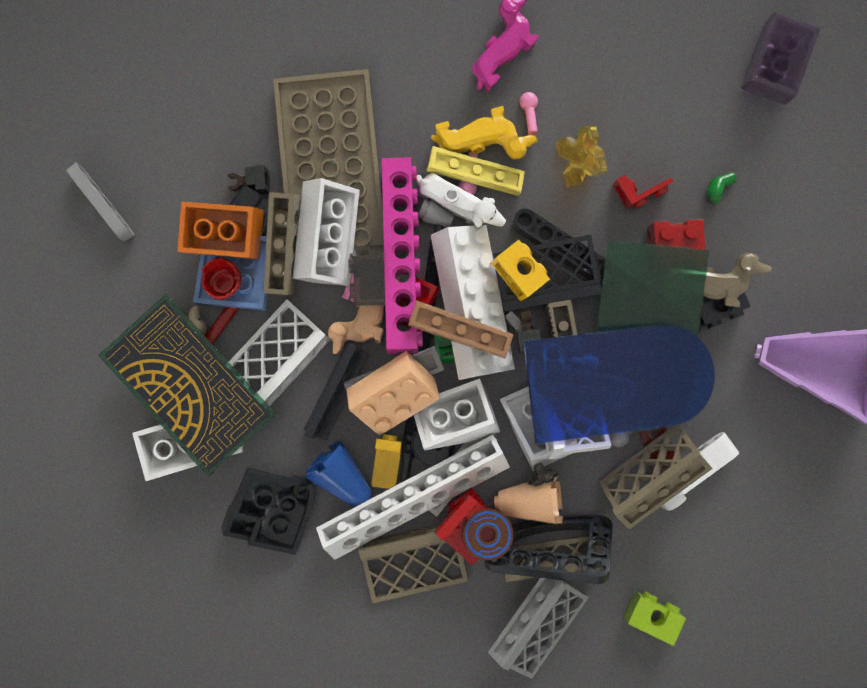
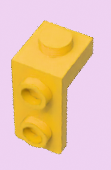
[371,434,402,489]

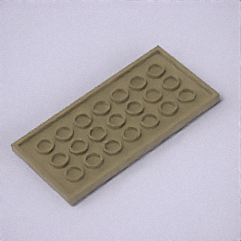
[273,69,384,263]

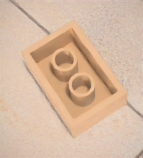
[346,351,440,436]

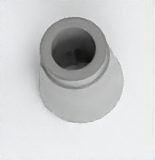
[418,199,454,227]

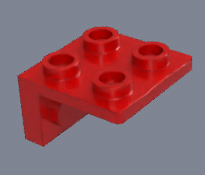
[435,493,495,565]

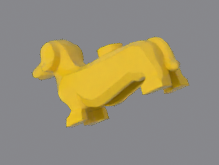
[431,106,538,160]

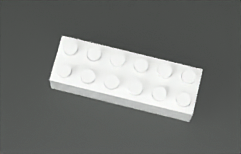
[431,225,515,380]

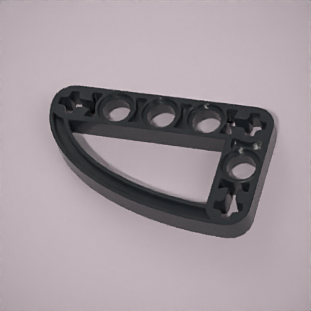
[484,515,613,584]

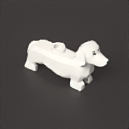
[417,173,506,227]

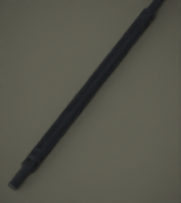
[399,224,444,482]

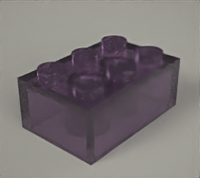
[741,12,820,105]

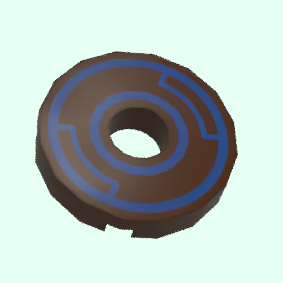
[462,508,513,560]

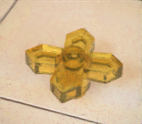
[556,125,607,187]

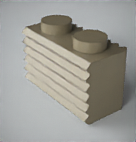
[544,300,580,352]

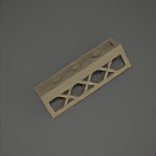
[503,535,601,582]

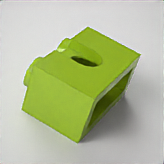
[623,591,686,646]

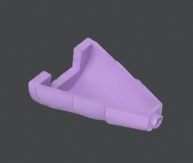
[754,329,867,424]

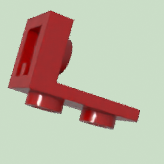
[613,175,674,210]

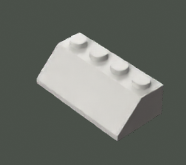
[293,178,360,286]
[132,423,243,481]

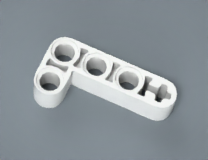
[661,432,739,511]

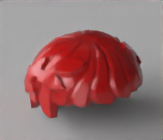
[202,258,242,300]

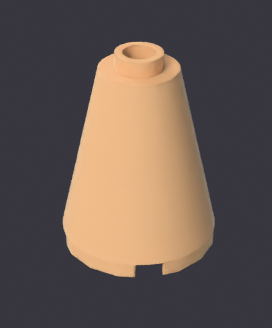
[494,474,563,524]

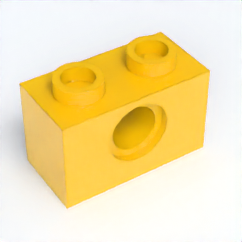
[490,240,550,301]

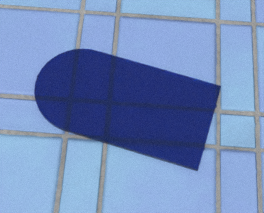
[523,325,715,444]

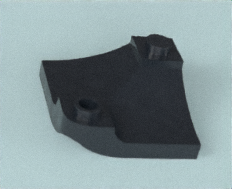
[221,467,315,555]

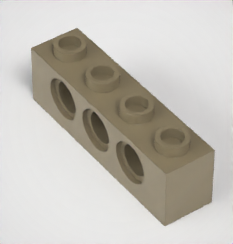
[264,192,301,295]

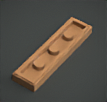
[408,301,514,359]

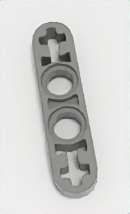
[66,162,135,243]

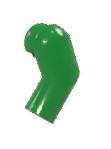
[707,172,737,203]

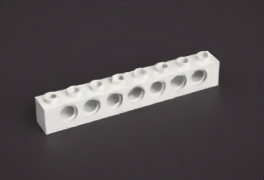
[316,435,510,560]

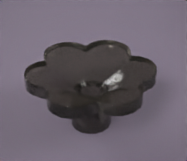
[527,463,558,486]

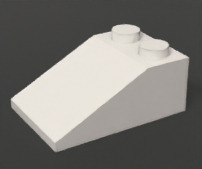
[414,378,500,450]
[500,385,577,471]

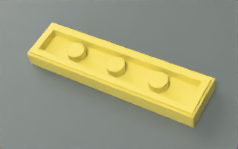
[427,146,525,196]

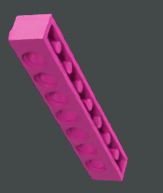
[382,157,423,355]

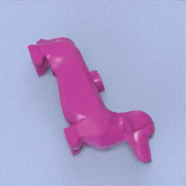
[472,0,539,92]

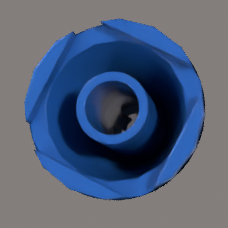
[304,440,372,508]

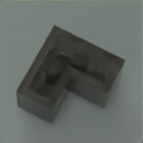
[348,245,385,306]

